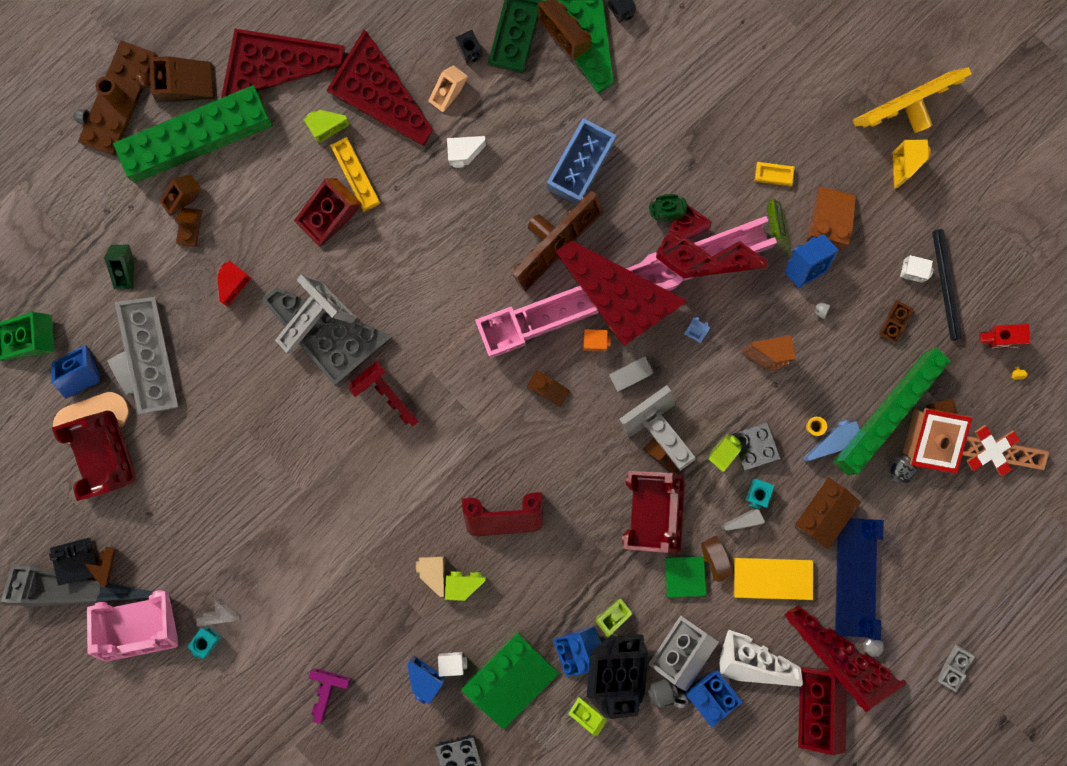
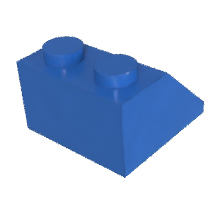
[52,345,100,399]
[407,656,446,704]

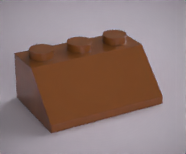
[741,335,796,371]

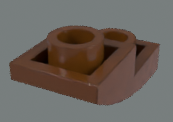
[878,300,914,343]
[701,536,732,582]

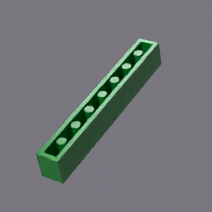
[834,348,950,475]

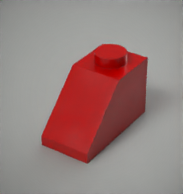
[217,260,251,307]

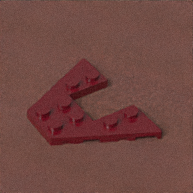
[656,204,769,279]

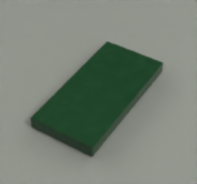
[488,0,542,74]

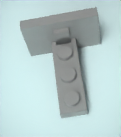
[275,274,357,354]
[619,385,696,471]

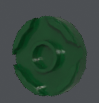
[649,194,687,222]

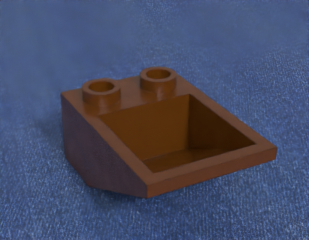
[136,56,214,102]

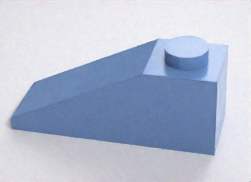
[803,419,859,461]

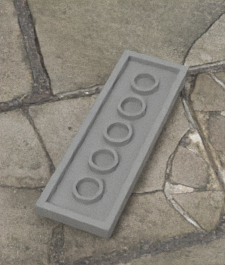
[115,297,178,415]

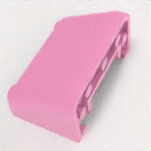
[87,590,178,661]

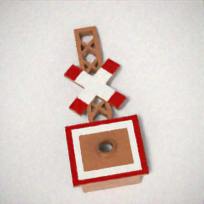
[902,408,1049,477]

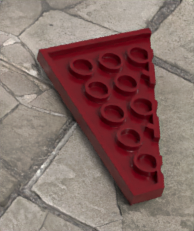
[327,30,433,147]
[556,240,686,347]

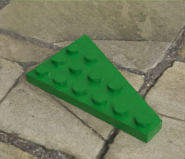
[542,0,613,94]

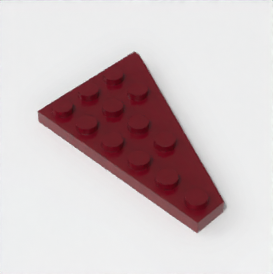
[221,28,345,98]
[784,606,907,713]

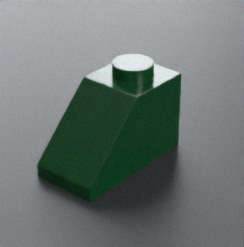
[104,244,134,289]

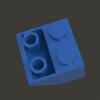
[553,626,601,677]
[684,670,743,728]

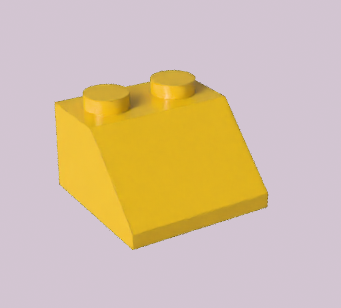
[892,140,931,188]

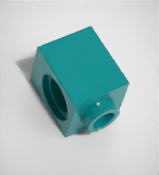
[745,479,774,510]
[187,626,222,659]

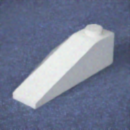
[719,630,803,686]

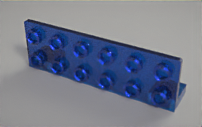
[835,518,884,640]

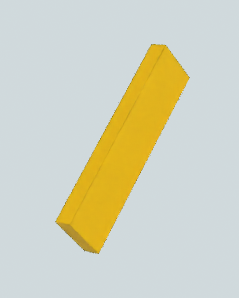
[330,137,381,212]

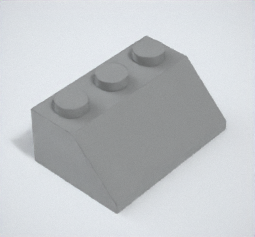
[648,615,719,692]

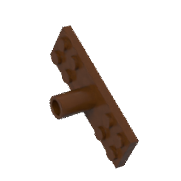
[78,40,157,156]
[512,191,603,292]

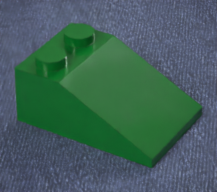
[0,312,54,361]

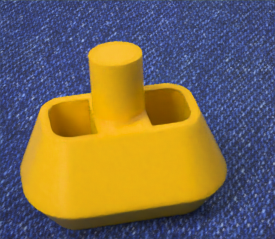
[1011,366,1028,380]

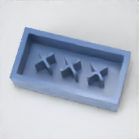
[546,118,616,205]

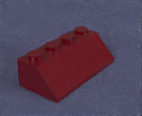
[798,667,847,755]

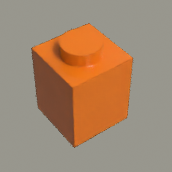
[583,329,611,352]

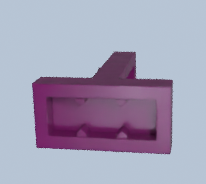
[308,668,352,724]

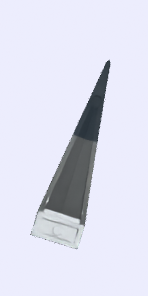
[1,565,154,607]

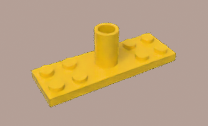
[853,67,971,133]

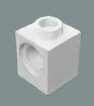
[900,255,933,283]
[438,652,467,677]

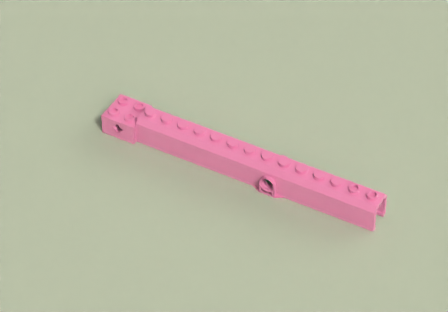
[475,216,777,359]

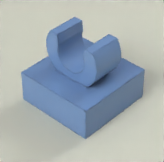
[684,317,710,343]

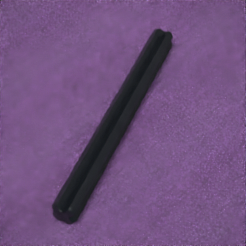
[932,229,962,341]

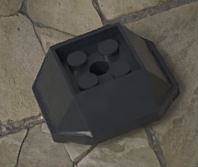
[587,634,648,719]

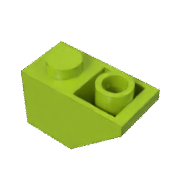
[445,571,486,601]

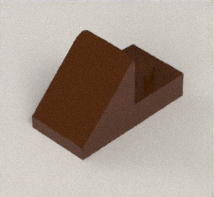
[175,208,202,247]
[643,437,678,473]
[85,547,117,587]

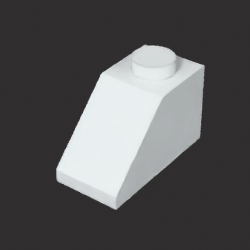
[447,136,486,168]

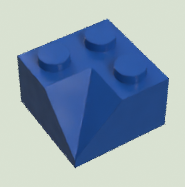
[784,234,839,288]

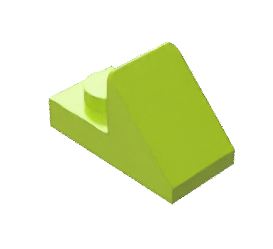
[595,598,632,637]
[568,697,608,737]

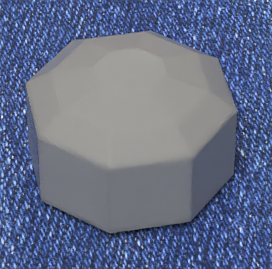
[863,637,884,657]

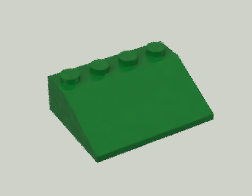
[461,631,559,730]

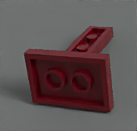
[348,360,418,427]

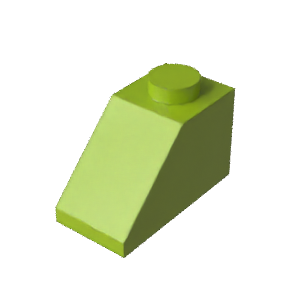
[304,110,350,144]
[708,434,742,472]

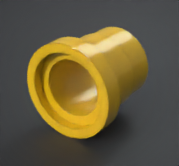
[806,417,827,436]

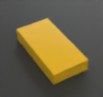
[754,162,795,187]

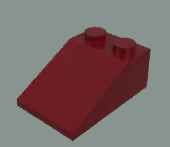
[294,178,362,247]

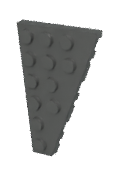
[262,287,392,386]

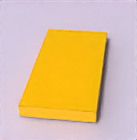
[734,558,813,600]

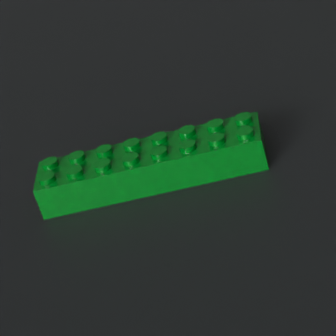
[113,85,273,183]

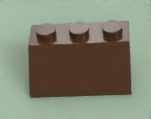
[538,0,592,62]
[795,477,861,550]

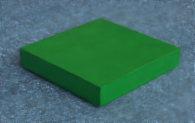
[664,556,706,598]

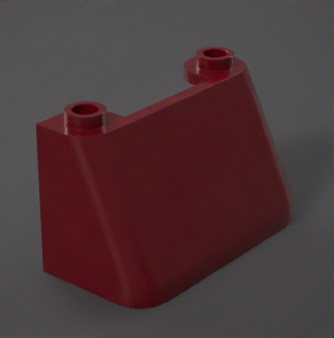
[52,410,136,501]
[622,471,685,553]
[461,492,543,536]

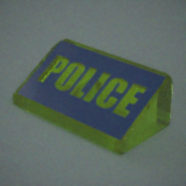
[767,199,787,240]

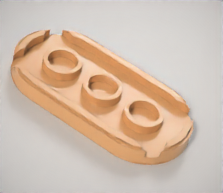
[53,392,130,444]

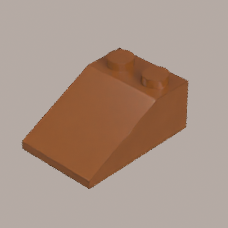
[806,186,856,250]

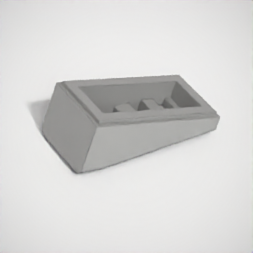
[721,509,765,531]

